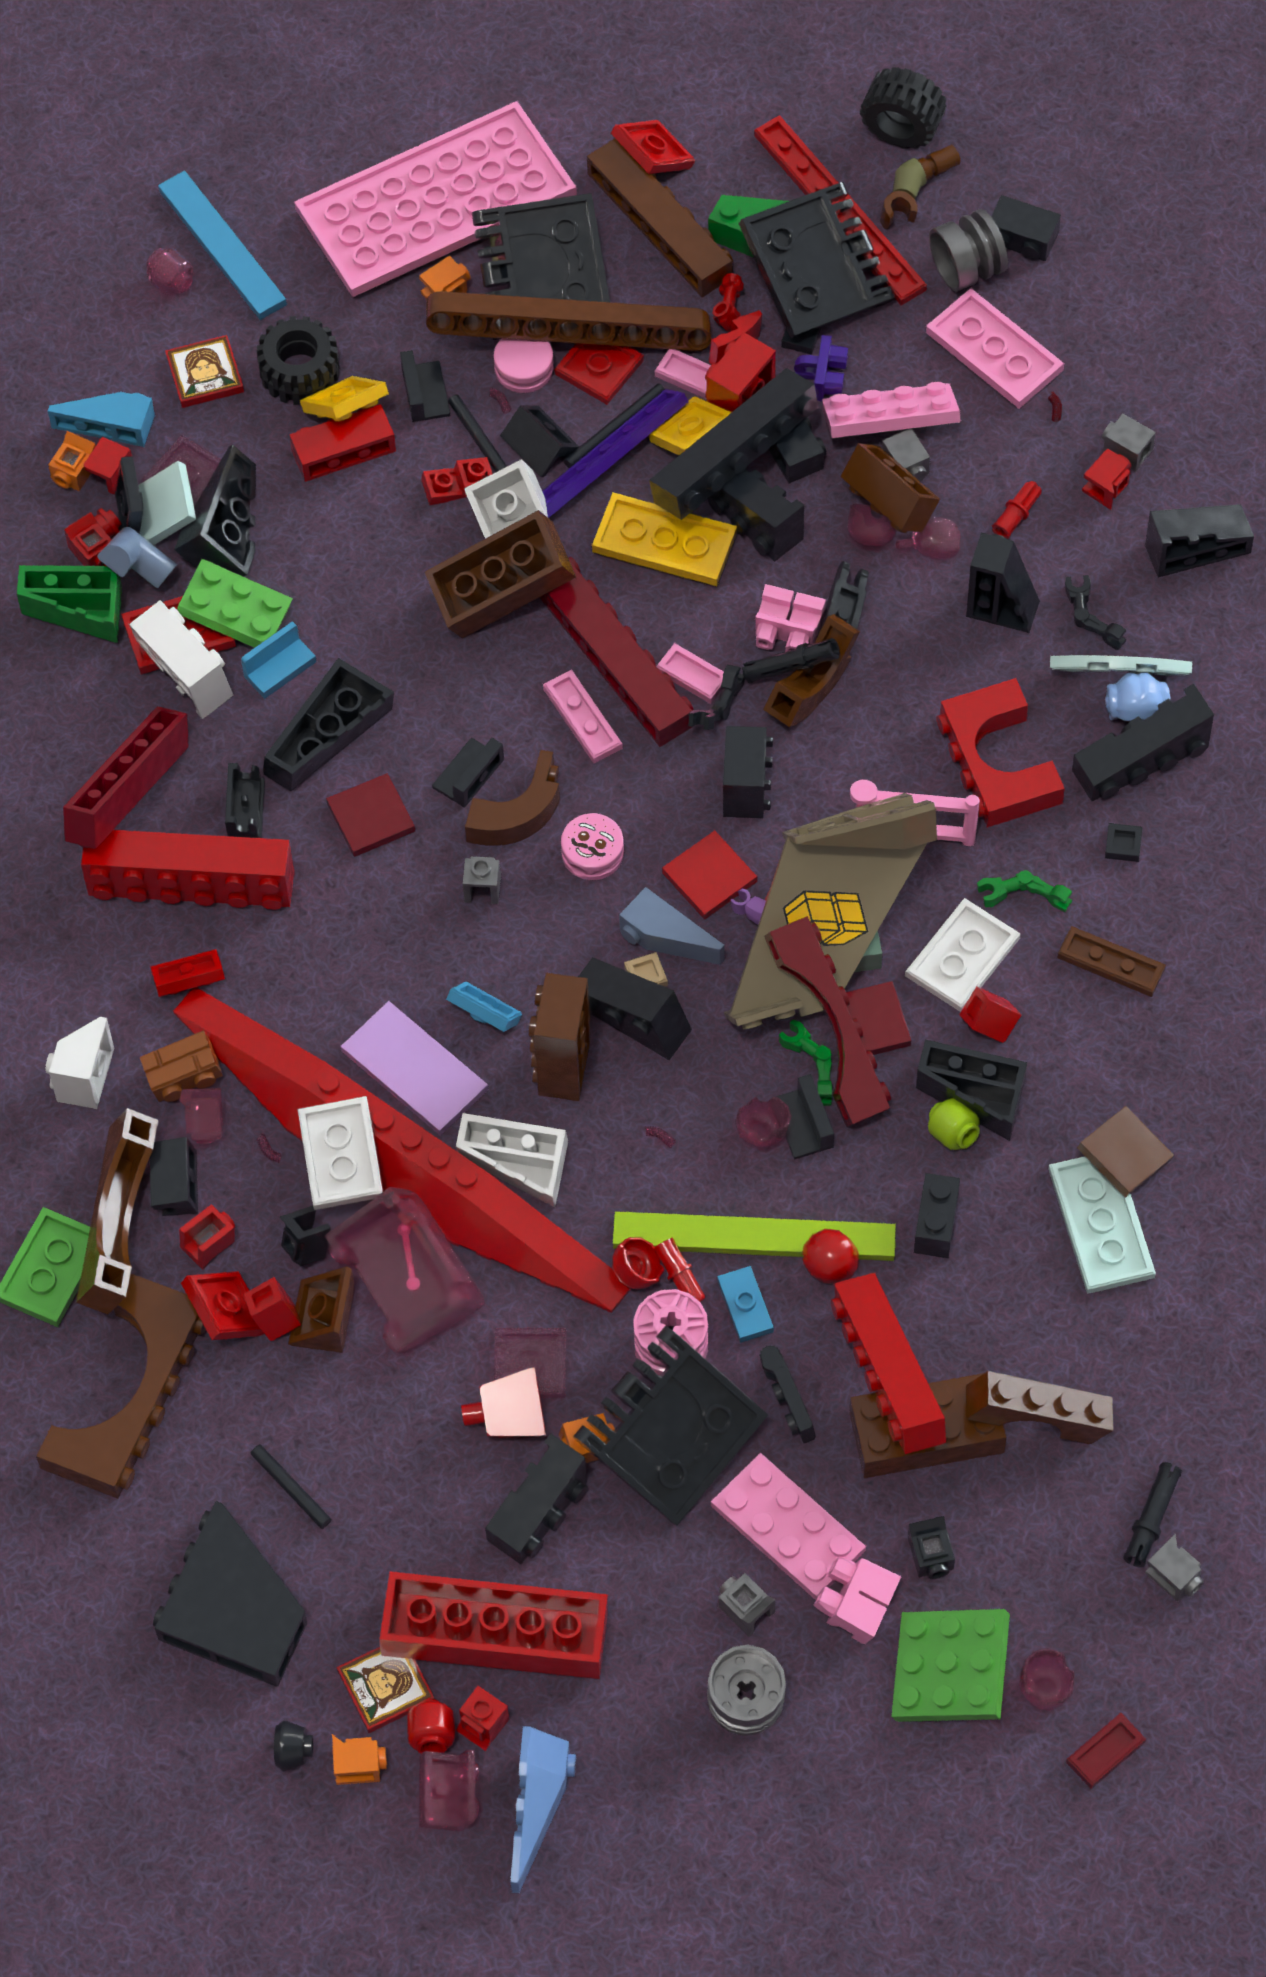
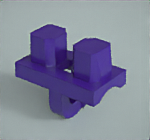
[794,335,848,401]

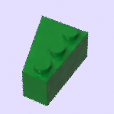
[708,195,789,258]
[17,565,122,643]

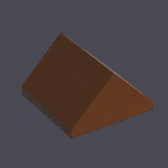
[288,1266,355,1353]

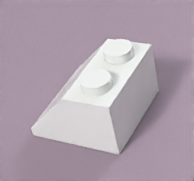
[464,459,548,539]
[46,1017,114,1109]

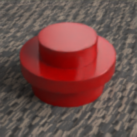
[94,508,121,537]

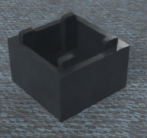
[723,726,773,819]

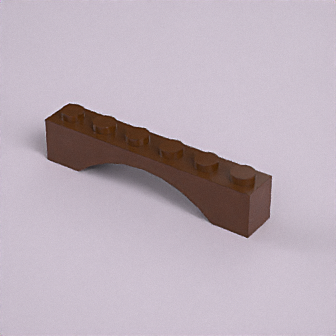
[76,1108,158,1314]

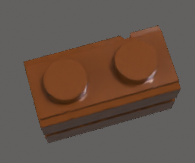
[140,1030,223,1102]

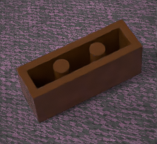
[840,443,940,533]

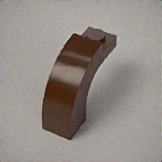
[763,614,860,727]
[465,750,560,846]

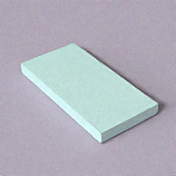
[1048,1156,1156,1294]

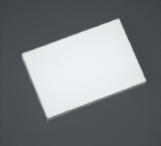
[905,898,1020,1012]
[298,1096,384,1210]

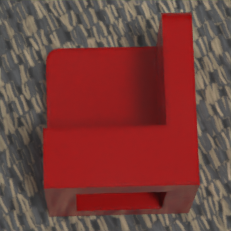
[84,437,132,495]
[959,986,1022,1043]
[244,1277,301,1341]

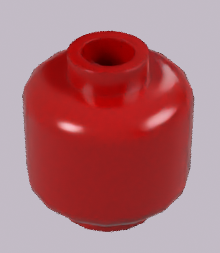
[407,1699,455,1757]

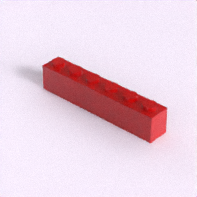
[831,1272,946,1454]

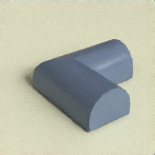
[97,527,177,588]

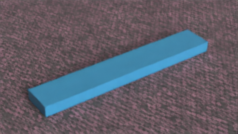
[158,170,287,320]

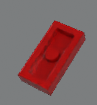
[150,949,225,997]

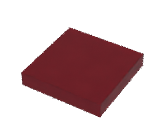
[326,773,415,857]
[846,981,912,1055]

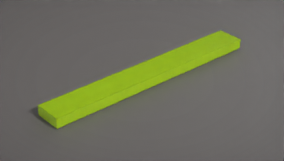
[613,1212,896,1261]

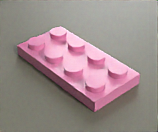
[926,288,1064,409]
[822,382,960,438]
[711,1453,866,1600]

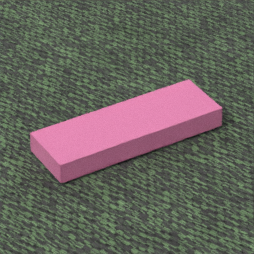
[543,670,623,764]

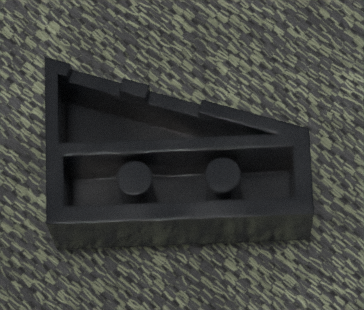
[1145,504,1254,578]
[916,1039,1027,1141]
[485,1433,588,1565]

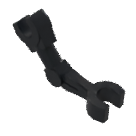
[1065,575,1126,651]
[688,665,745,730]

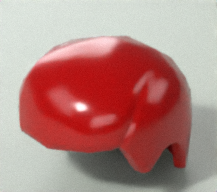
[802,1228,859,1284]
[612,1237,665,1290]

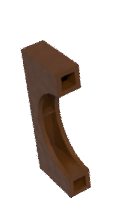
[36,1273,206,1499]

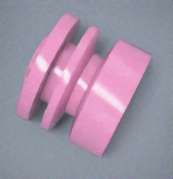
[633,1289,708,1376]

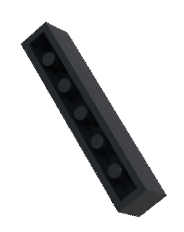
[649,368,818,520]

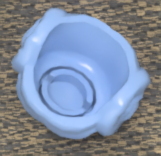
[1105,672,1171,721]

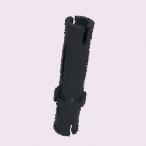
[742,638,840,683]
[1123,1462,1182,1567]

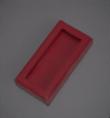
[1066,1713,1146,1789]

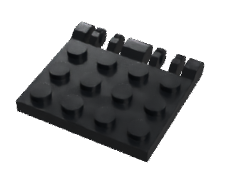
[738,182,896,339]
[472,193,610,339]
[573,1326,768,1525]

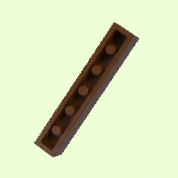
[587,138,733,297]

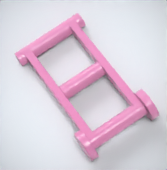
[850,780,980,846]

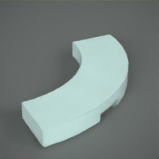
[1050,655,1192,676]

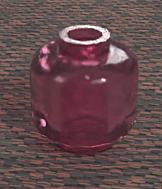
[146,248,194,295]

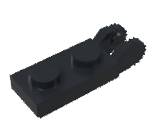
[819,561,869,633]
[759,1345,816,1444]

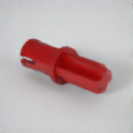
[992,481,1042,539]
[653,1237,705,1302]

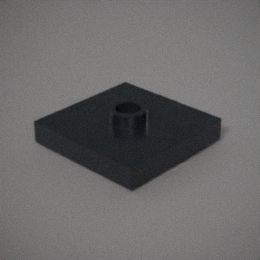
[115,457,143,534]

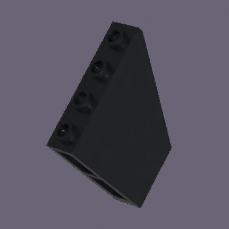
[153,1501,307,1687]

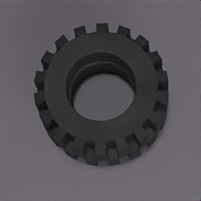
[860,67,947,149]
[257,316,340,405]

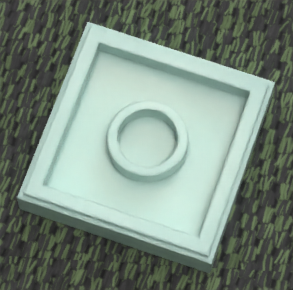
[138,461,196,545]

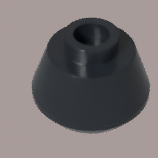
[274,1720,314,1771]

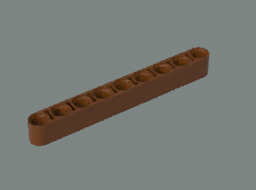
[426,291,711,351]

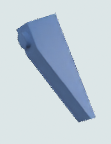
[511,1726,576,1893]

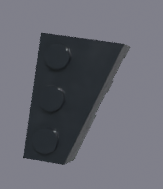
[966,533,1040,633]
[578,957,692,1060]

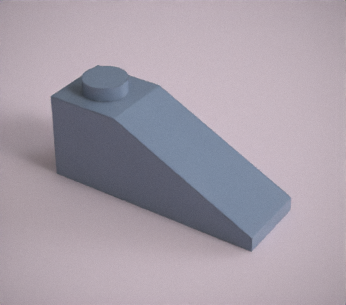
[619,887,724,965]

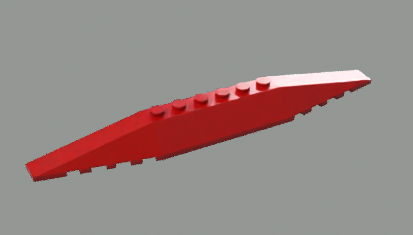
[173,987,631,1313]

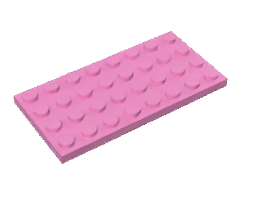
[294,101,577,297]

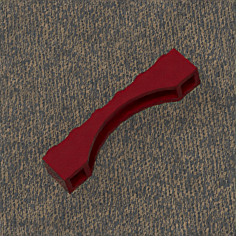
[764,916,891,1127]

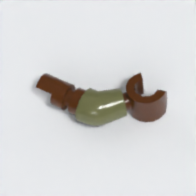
[880,144,961,229]

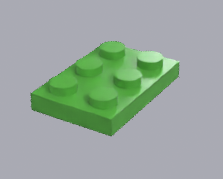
[177,559,293,648]
[0,1207,90,1327]

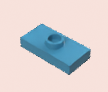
[446,982,522,1032]
[717,1266,774,1343]

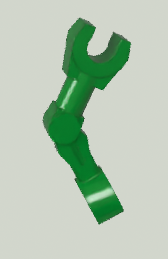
[977,870,1072,912]
[779,1020,832,1106]

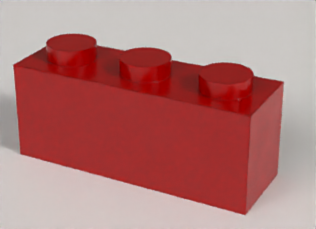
[289,404,396,482]

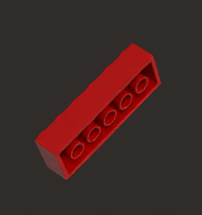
[81,830,294,910]
[379,1572,608,1679]

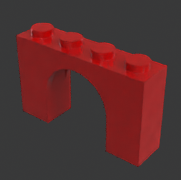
[936,678,1065,828]

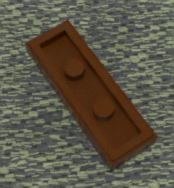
[1057,926,1166,997]

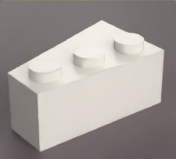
[129,600,233,719]
[456,1113,568,1207]

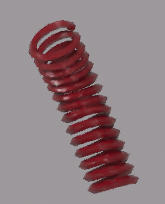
[1048,392,1062,422]

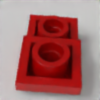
[709,310,763,365]
[421,457,493,505]

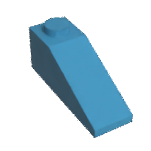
[48,392,155,447]

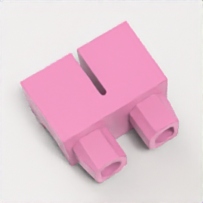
[755,584,826,652]
[814,1557,901,1645]

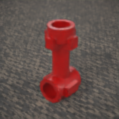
[712,273,744,332]

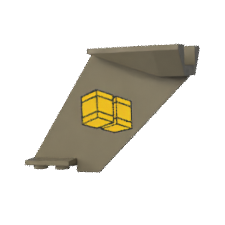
[724,793,937,1029]

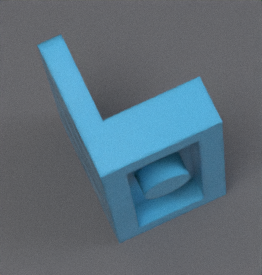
[241,622,316,699]

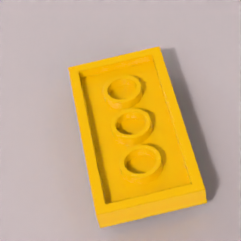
[592,492,737,586]

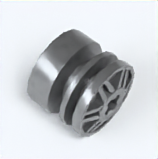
[929,209,1008,292]
[707,1645,786,1736]

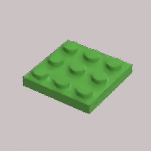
[891,1609,1010,1722]

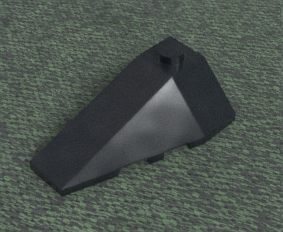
[174,445,256,577]

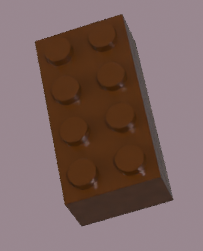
[425,510,576,639]
[529,973,591,1101]
[849,1373,1007,1478]

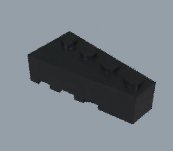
[708,468,804,562]
[263,658,394,791]
[1072,684,1214,801]

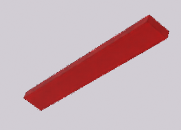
[754,115,927,306]

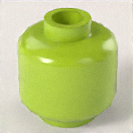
[928,1098,980,1150]

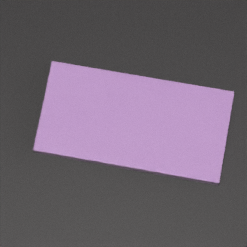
[341,1001,488,1136]

